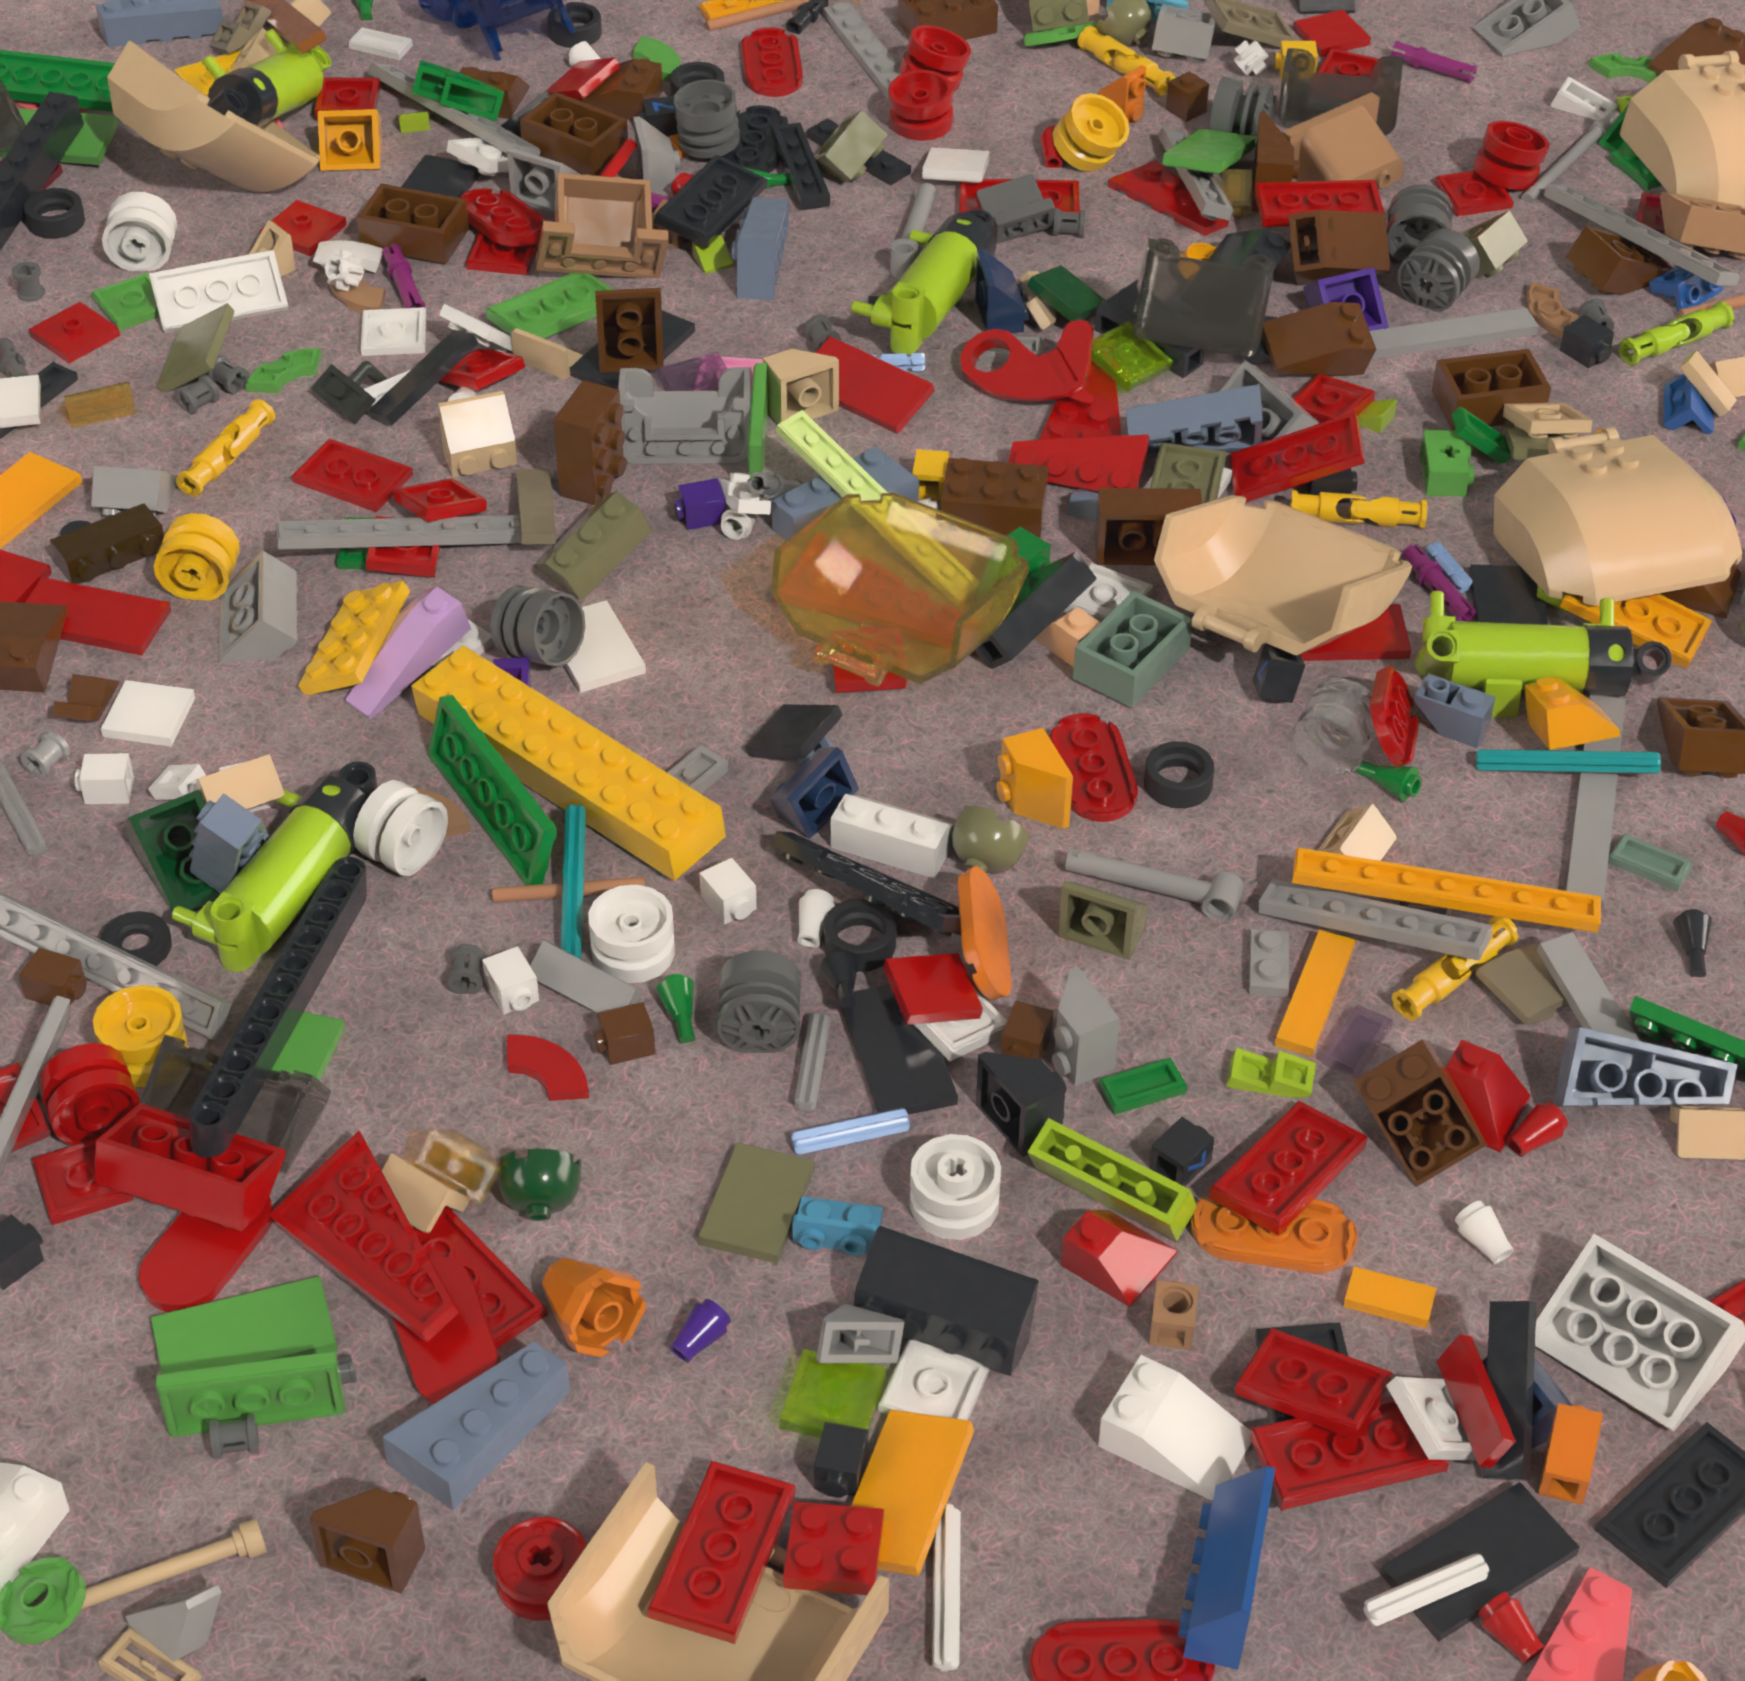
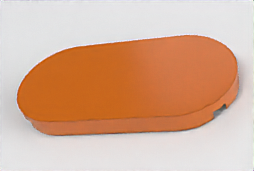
[957,866,1012,1000]
[1190,1196,1357,1273]

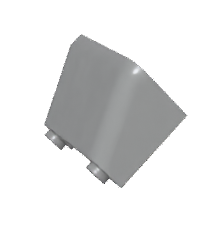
[618,367,751,464]

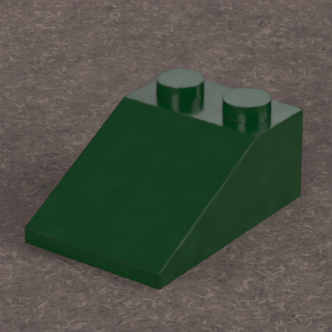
[126,790,221,912]

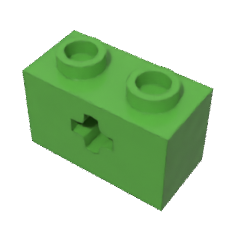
[1419,430,1474,497]

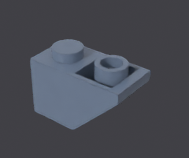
[1414,674,1495,748]

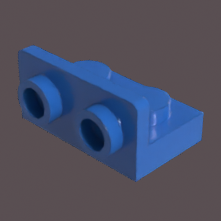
[1649,261,1723,311]

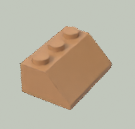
[1660,191,1745,259]

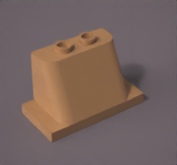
[1283,92,1404,189]
[536,173,668,278]

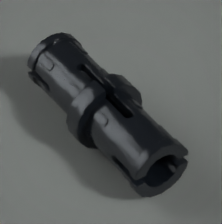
[786,0,829,35]

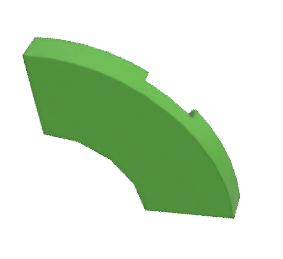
[1024,20,1098,46]
[633,36,681,81]
[1588,53,1659,83]
[245,348,322,393]

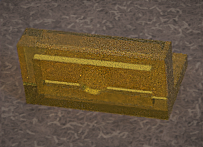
[63,381,136,429]

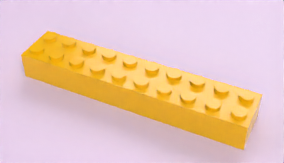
[411,645,726,881]

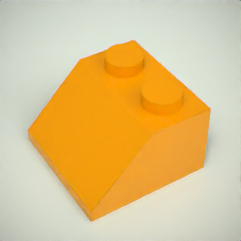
[318,109,382,171]
[1525,677,1620,750]
[996,728,1073,829]

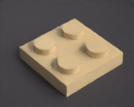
[1503,403,1593,438]

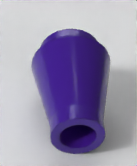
[669,1299,731,1363]

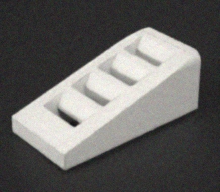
[1550,77,1618,120]

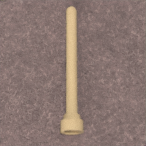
[81,1518,267,1610]

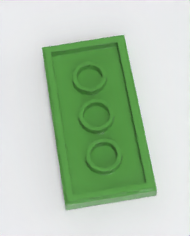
[0,107,119,165]
[1163,128,1257,174]
[486,273,614,338]
[748,363,768,496]
[151,1276,338,1374]
[156,1351,346,1437]

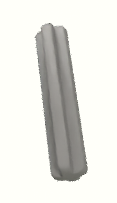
[794,1013,830,1112]

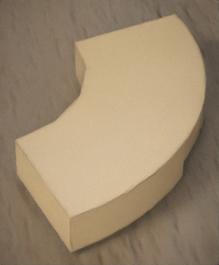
[1019,271,1057,330]

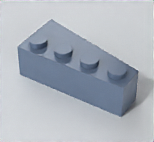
[95,0,224,47]
[732,197,789,301]
[1126,384,1263,457]
[772,446,919,547]
[189,793,270,893]
[1553,1027,1738,1107]
[382,1342,570,1510]

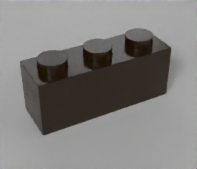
[50,503,164,584]

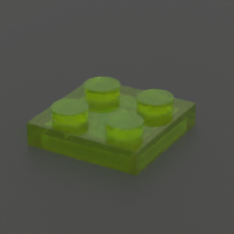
[1091,321,1173,392]
[780,1349,887,1438]

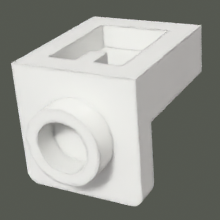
[148,764,207,804]

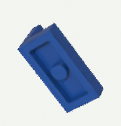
[1663,373,1714,434]

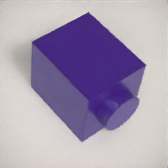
[674,478,726,530]

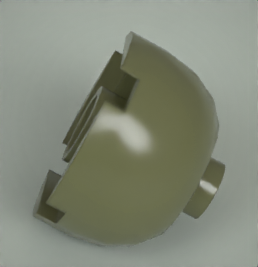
[1096,0,1152,47]
[952,806,1029,874]

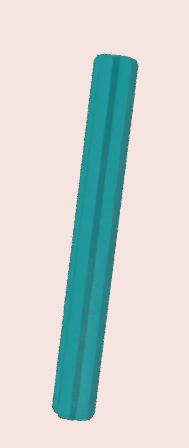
[1476,749,1661,774]
[560,804,586,958]

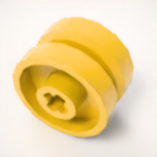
[1053,93,1130,172]
[153,513,240,601]
[93,985,189,1088]

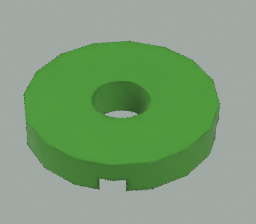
[0,1557,86,1644]

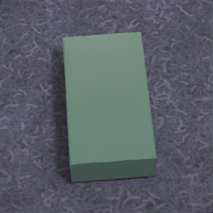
[1608,833,1694,892]

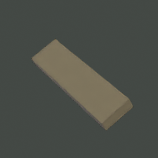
[516,469,556,545]

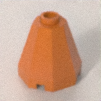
[542,1257,646,1357]

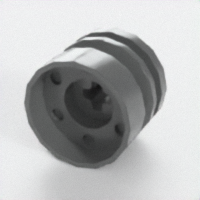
[1210,76,1274,142]
[674,79,740,159]
[1387,184,1453,264]
[1397,228,1480,312]
[490,585,586,667]
[717,950,801,1053]

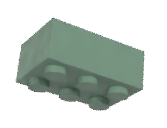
[1073,591,1192,708]

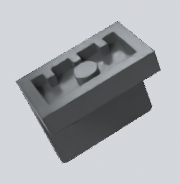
[976,174,1055,244]

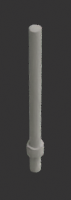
[1522,110,1620,203]

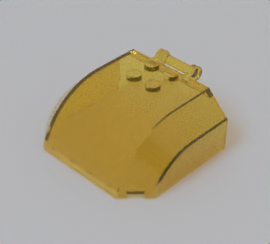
[771,493,1029,686]

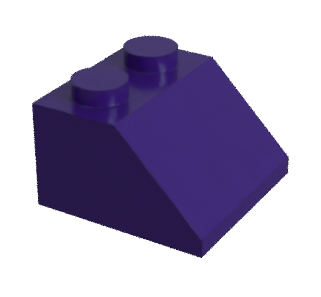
[1303,267,1389,331]

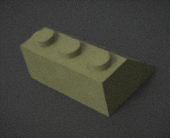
[535,491,652,600]

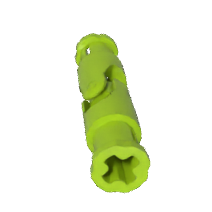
[1618,301,1734,366]

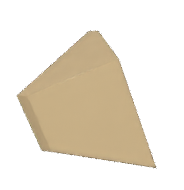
[249,220,296,276]

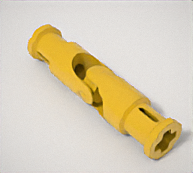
[1077,26,1176,97]
[175,399,276,498]
[1290,490,1427,529]
[1391,916,1519,1022]

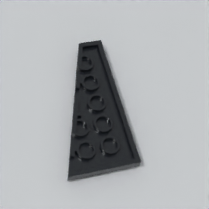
[772,831,961,936]

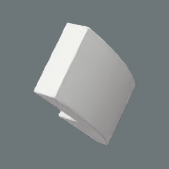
[313,240,383,273]
[718,473,771,515]

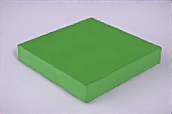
[91,272,159,331]
[268,1012,345,1087]

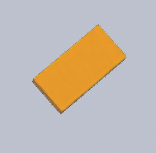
[1343,1266,1437,1329]

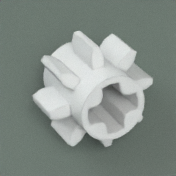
[1233,40,1269,75]
[325,250,364,291]

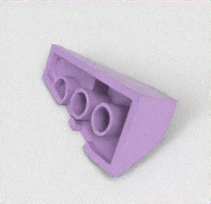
[345,587,471,719]

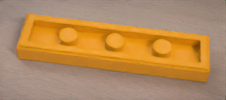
[1275,929,1356,1057]

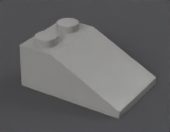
[1472,0,1581,57]

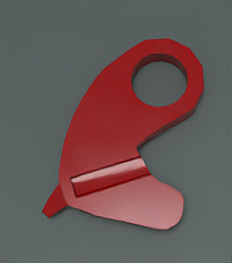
[960,320,1095,406]

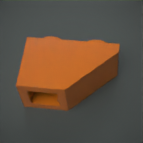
[1099,65,1146,124]
[1538,1403,1603,1505]

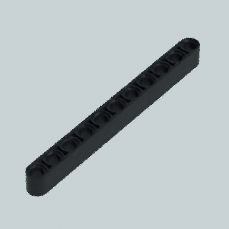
[188,857,367,1158]

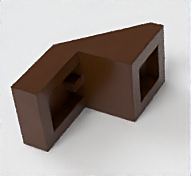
[52,674,119,721]

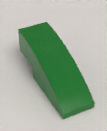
[412,60,504,121]

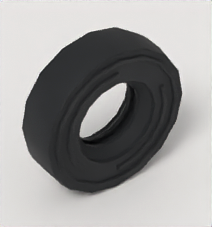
[101,911,172,966]

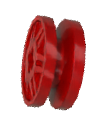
[493,1517,587,1621]

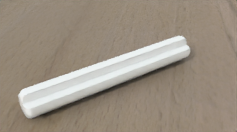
[932,1504,961,1672]

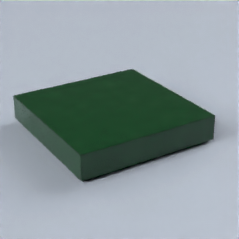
[1027,265,1106,321]

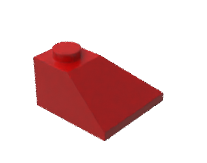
[1446,1039,1531,1153]
[1061,1210,1177,1307]

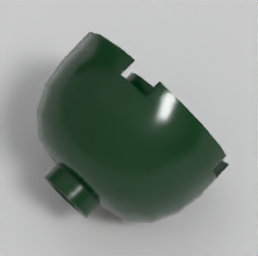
[498,1148,581,1221]

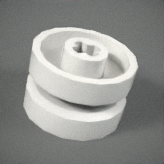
[102,192,177,271]
[353,780,448,876]
[588,885,675,984]
[909,1134,1001,1240]

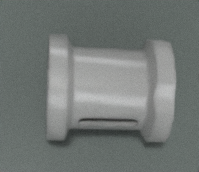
[20,731,70,778]

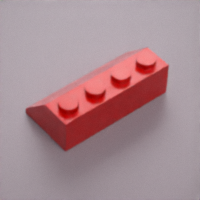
[94,1103,286,1231]

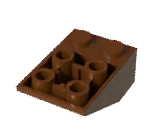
[1288,210,1391,285]
[1353,1039,1487,1187]

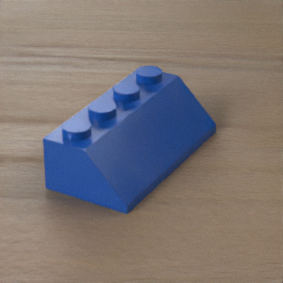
[1178,1466,1275,1670]

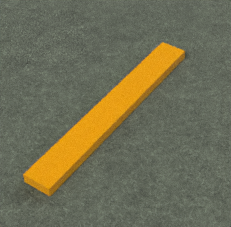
[1292,847,1601,933]

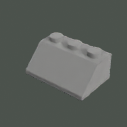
[1220,360,1319,443]
[219,551,298,663]

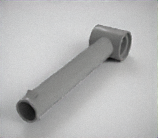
[890,183,938,279]
[1065,848,1244,922]

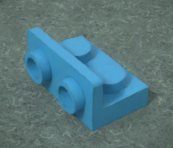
[792,1196,883,1256]

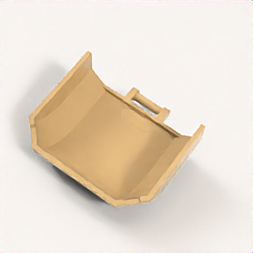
[107,41,321,192]
[1620,51,1745,208]
[1493,427,1742,606]
[1154,495,1412,656]
[548,1462,889,1681]

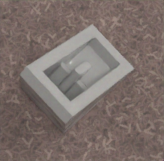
[816,1304,905,1363]
[126,1584,221,1662]

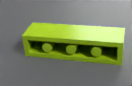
[1028,1118,1197,1242]

